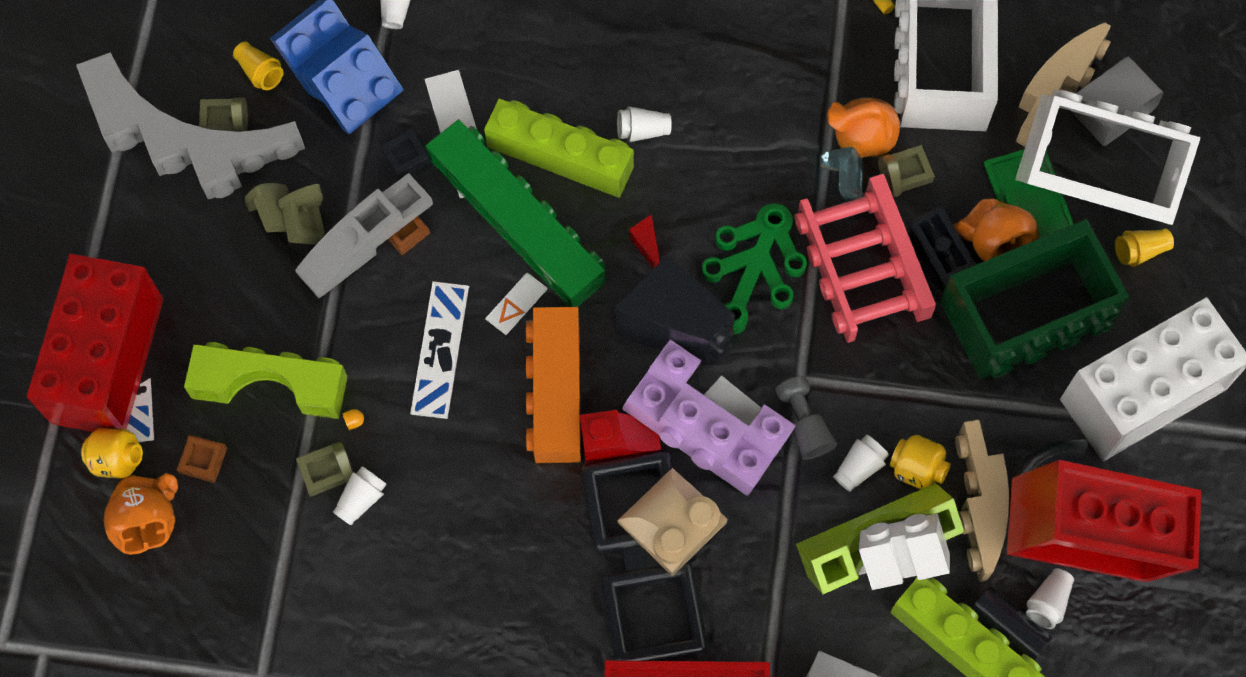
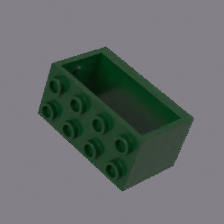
[940,219,1129,379]

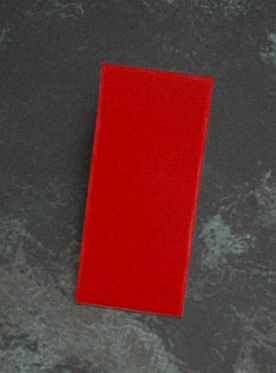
[629,214,660,269]

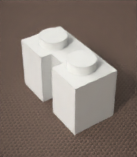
[859,513,950,590]

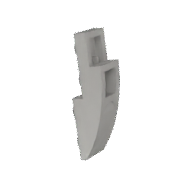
[295,173,433,298]

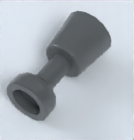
[775,376,837,460]

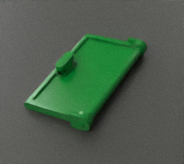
[983,148,1074,239]

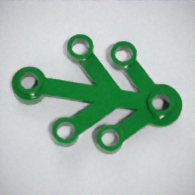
[702,203,807,335]

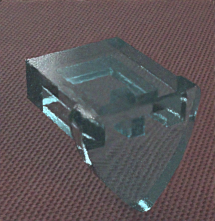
[820,147,864,202]

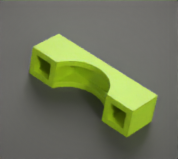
[184,342,347,419]
[796,483,964,594]

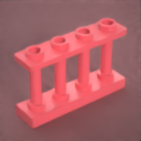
[794,174,936,343]

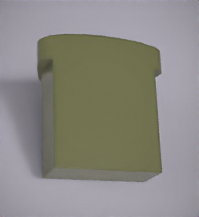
[199,97,248,132]
[878,145,935,198]
[245,183,289,232]
[278,184,325,245]
[296,440,354,496]

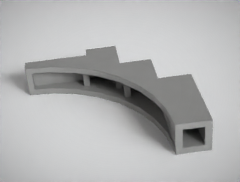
[76,52,305,200]

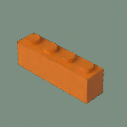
[526,307,581,463]

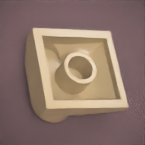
[617,468,728,576]

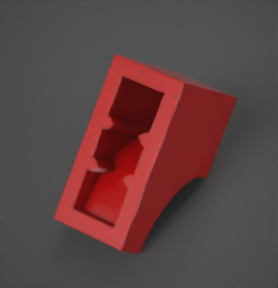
[580,410,661,464]

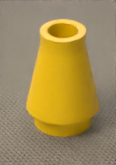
[233,42,284,90]
[1115,228,1174,267]

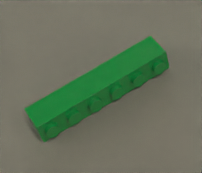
[426,119,606,307]

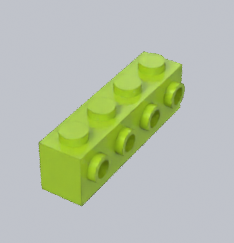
[484,98,634,198]
[890,577,1045,677]

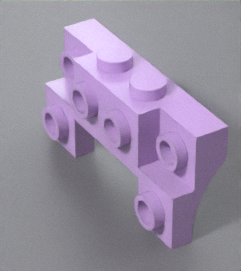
[622,339,796,496]

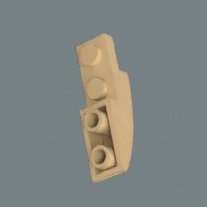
[1015,23,1111,147]
[955,420,1009,582]

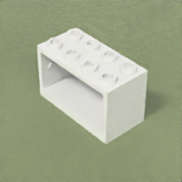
[894,0,998,131]
[1015,90,1201,225]
[1060,297,1246,462]

